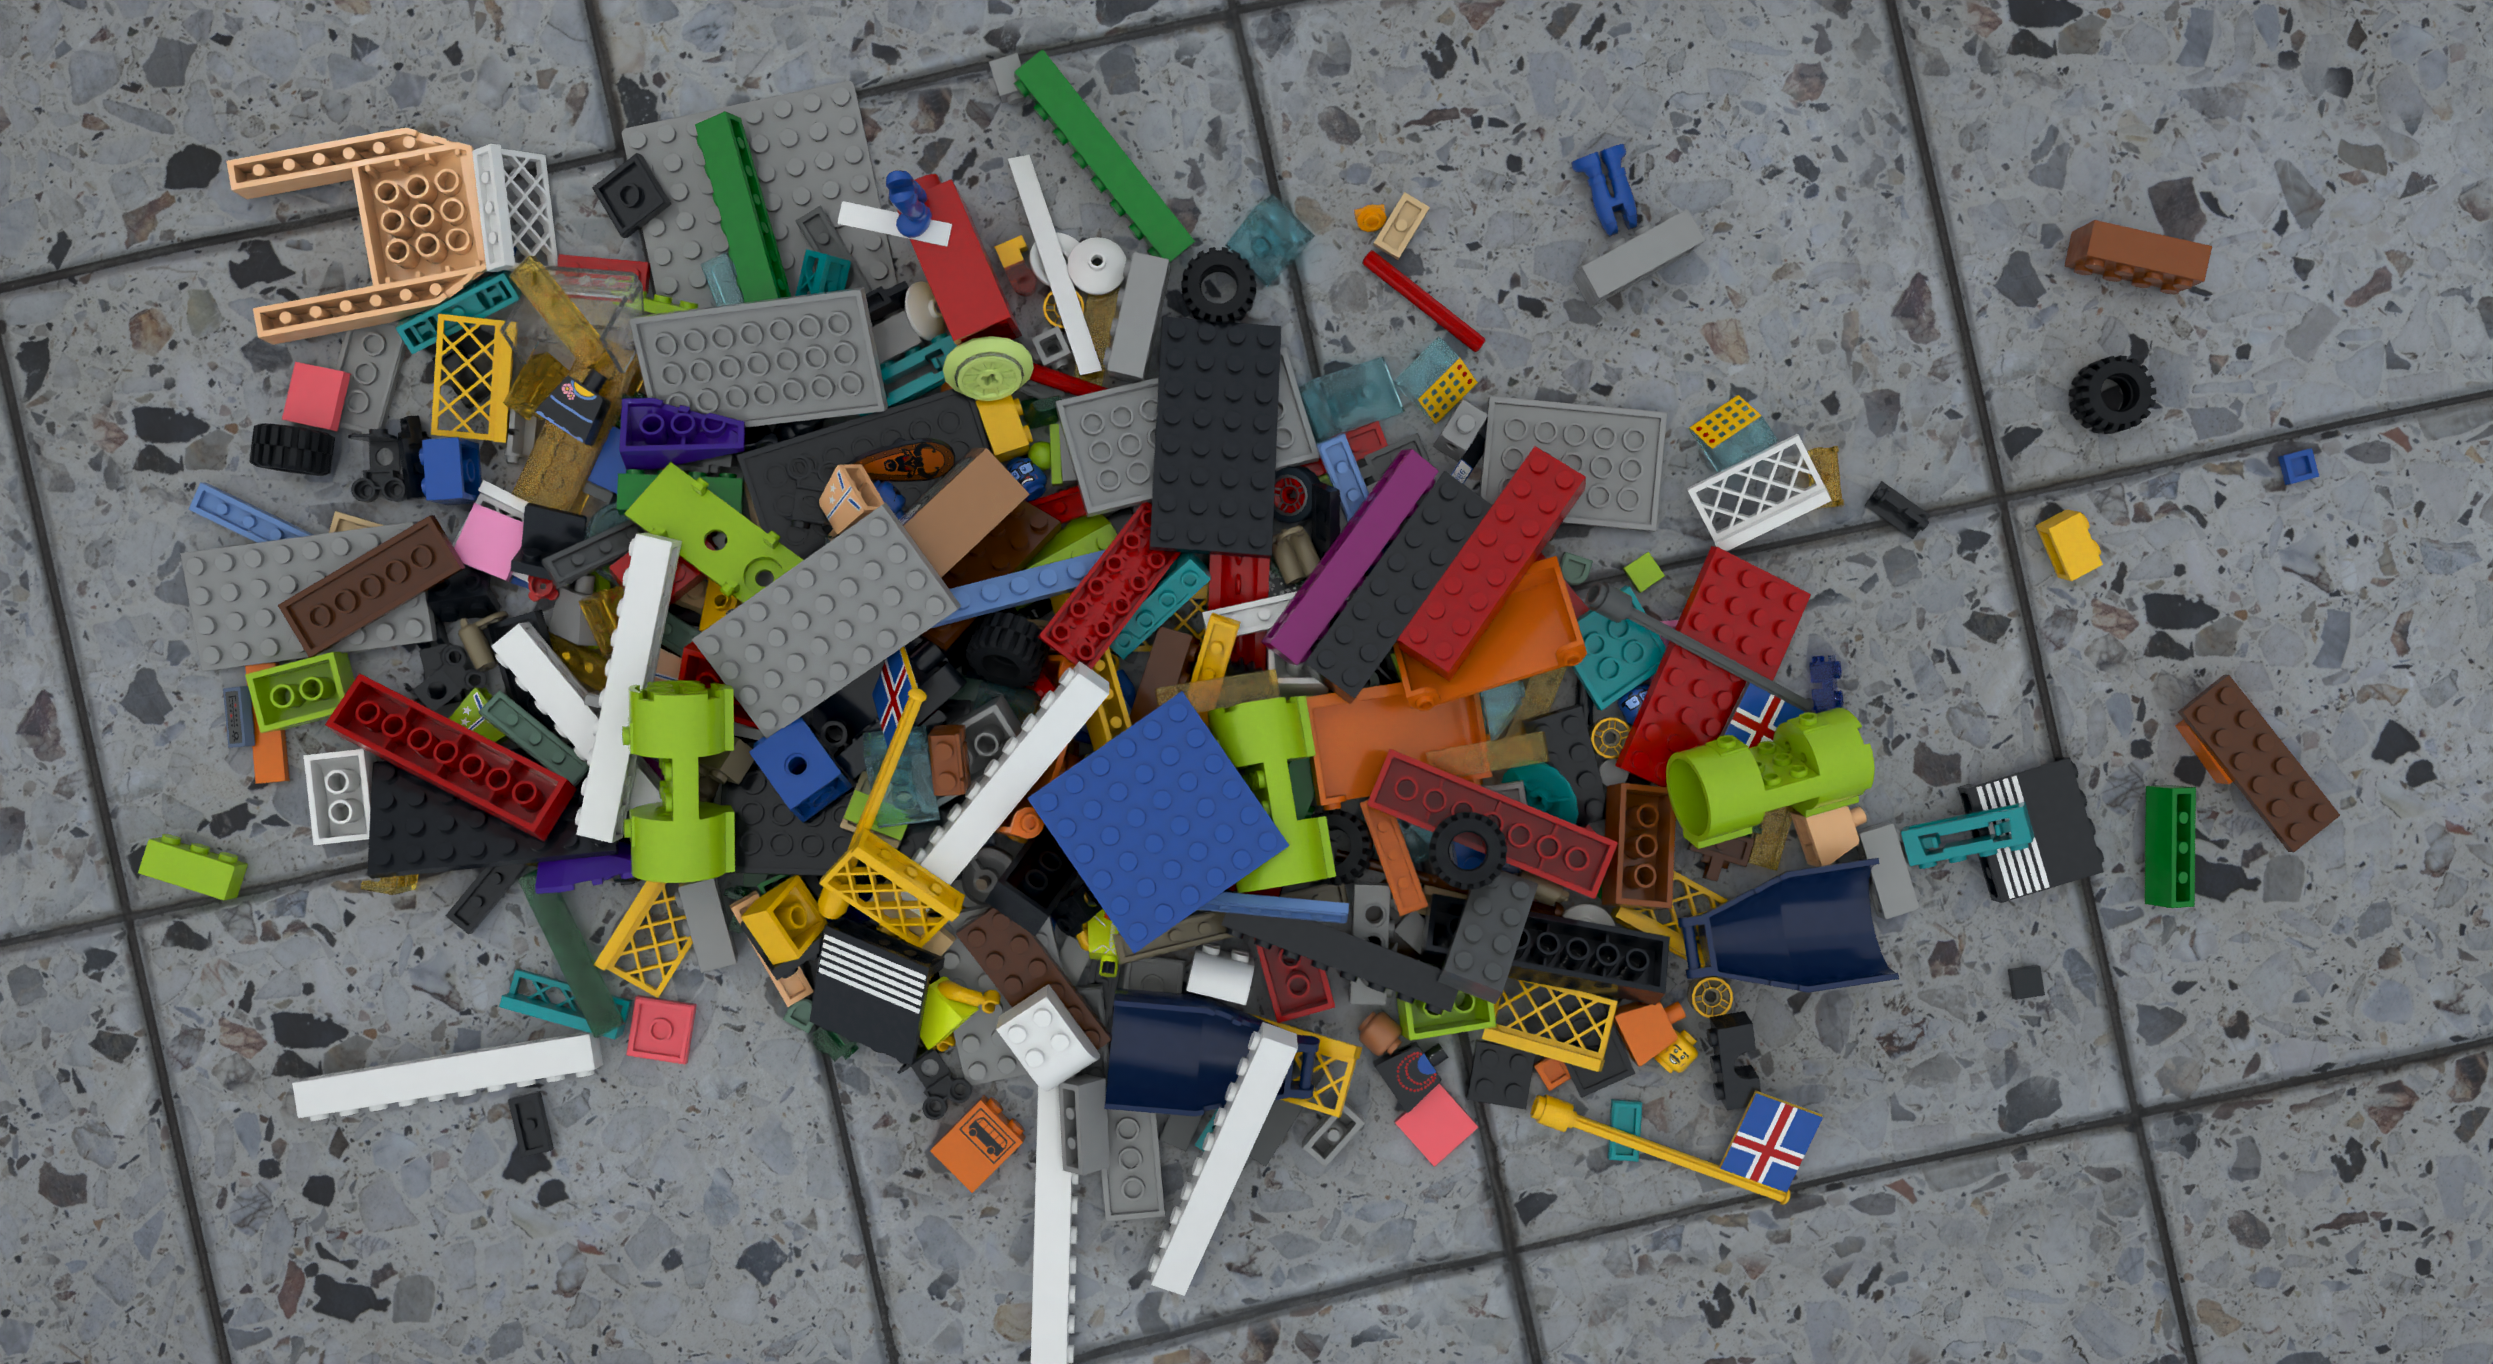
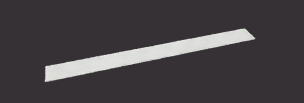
[1008,155,1102,375]

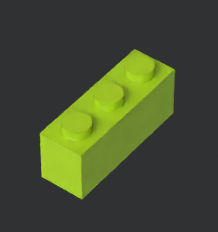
[138,834,248,900]

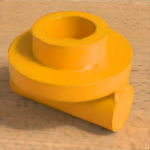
[1354,204,1386,232]

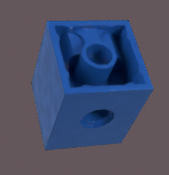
[749,717,853,823]

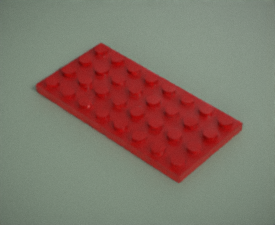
[1615,546,1811,787]

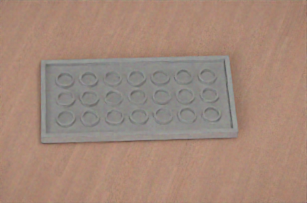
[629,287,888,427]
[1055,347,1320,517]
[692,502,961,739]
[180,521,437,671]

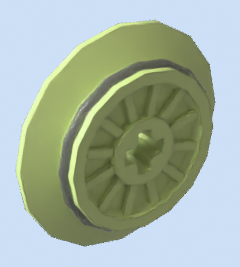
[943,336,1034,401]

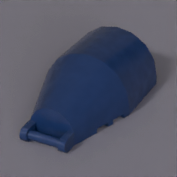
[1677,858,1899,993]
[1104,988,1320,1116]

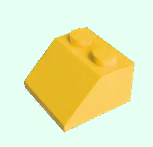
[741,875,830,965]

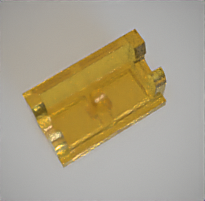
[503,352,571,420]
[1807,446,1844,510]
[578,585,624,656]
[361,867,418,895]

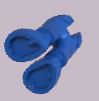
[1571,144,1637,237]
[886,170,932,238]

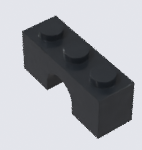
[1707,1011,1761,1111]

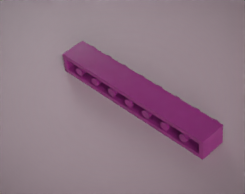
[1261,449,1439,665]

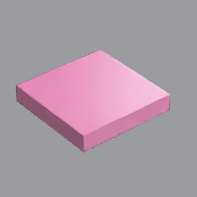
[454,503,524,582]

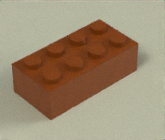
[2064,220,2212,295]
[1601,783,1676,910]

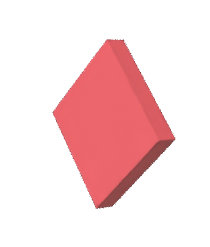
[282,362,351,432]
[626,995,697,1064]
[1394,1083,1479,1167]

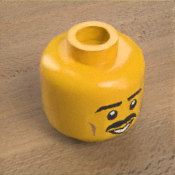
[1654,1029,1698,1073]

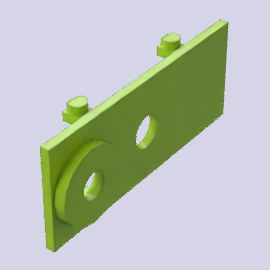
[624,462,803,603]

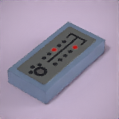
[223,686,255,748]

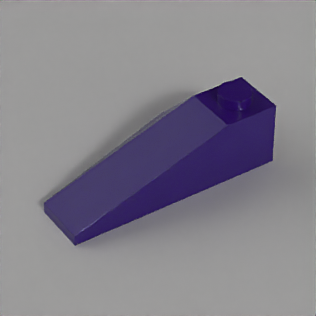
[619,398,745,470]
[535,841,634,894]

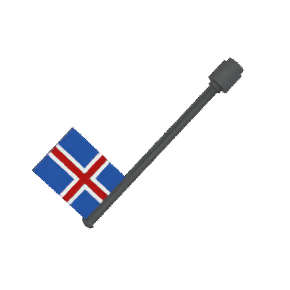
[1586,582,1814,748]

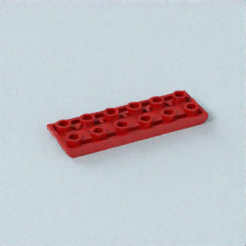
[1038,502,1181,670]
[1207,554,1270,686]

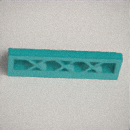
[795,249,851,296]
[499,969,632,1040]

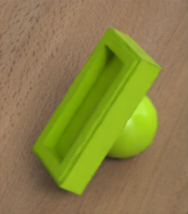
[1027,424,1064,487]

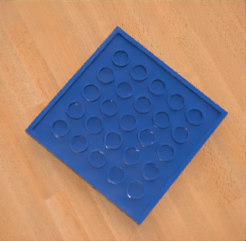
[1027,691,1289,954]

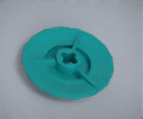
[1501,760,1578,825]

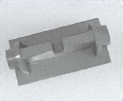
[504,402,539,465]

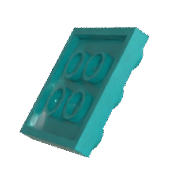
[1571,585,1666,711]

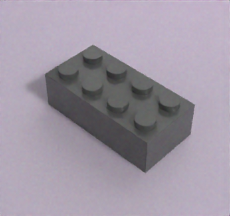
[1438,862,1538,1004]

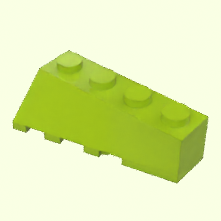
[1015,514,1117,612]

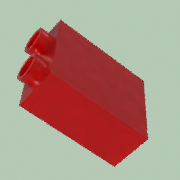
[896,174,1022,346]

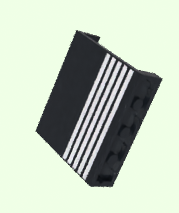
[1958,757,2104,903]
[809,916,945,1065]

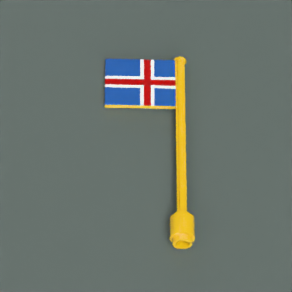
[818,646,927,919]
[1530,1090,1823,1205]

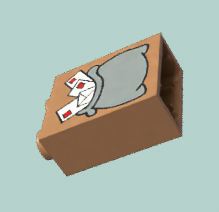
[899,448,1030,578]

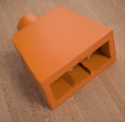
[1608,1001,1686,1067]

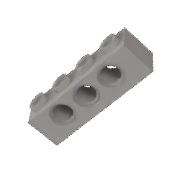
[1349,882,1395,1005]

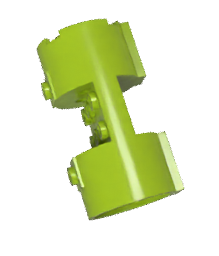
[622,680,735,883]
[1208,695,1336,893]
[1666,707,1875,849]

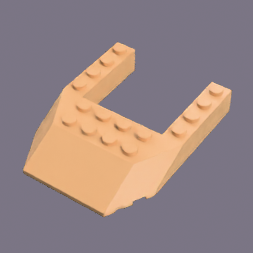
[226,128,487,345]

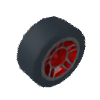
[1274,466,1320,524]

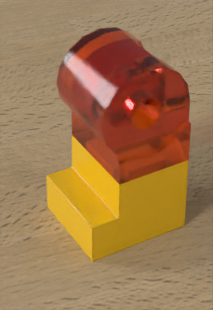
[995,235,1038,297]

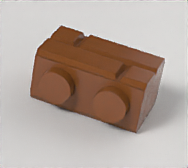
[928,724,971,796]

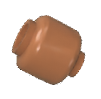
[1358,1011,1402,1056]

